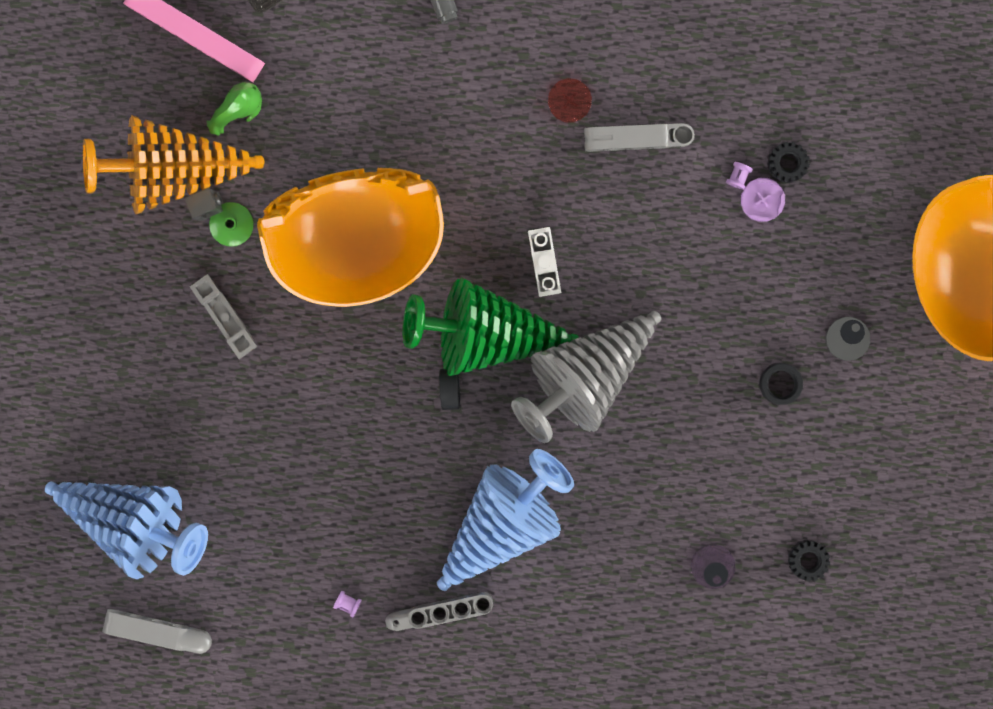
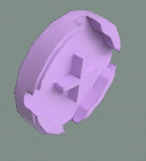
[741,178,785,222]

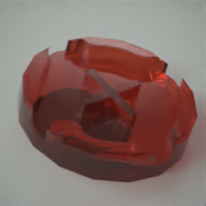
[548,78,592,123]

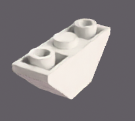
[528,227,561,297]

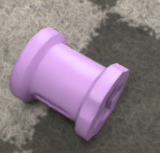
[726,162,753,190]
[333,591,362,618]

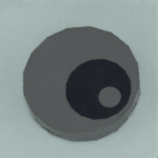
[825,317,870,361]

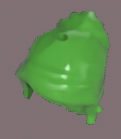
[207,82,262,136]

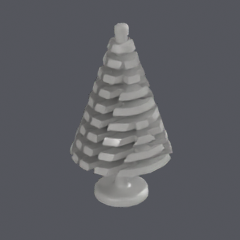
[511,311,661,443]

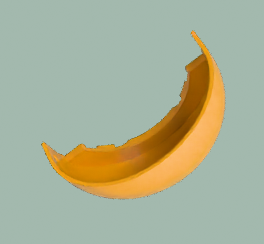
[257,168,444,307]
[912,175,993,361]

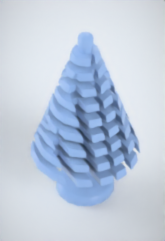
[437,449,574,591]
[45,481,208,579]

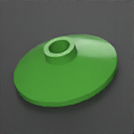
[209,202,254,246]

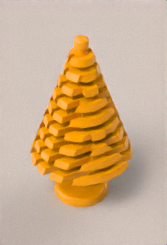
[83,115,264,214]

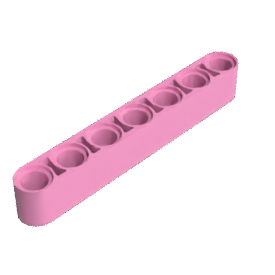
[123,0,265,83]

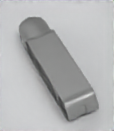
[584,124,695,152]
[385,592,493,631]
[102,609,212,654]

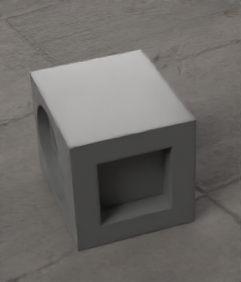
[185,188,223,222]

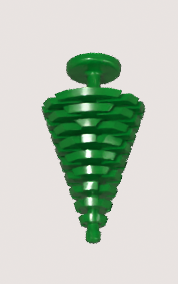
[402,277,579,376]

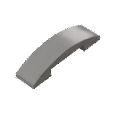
[190,274,258,359]

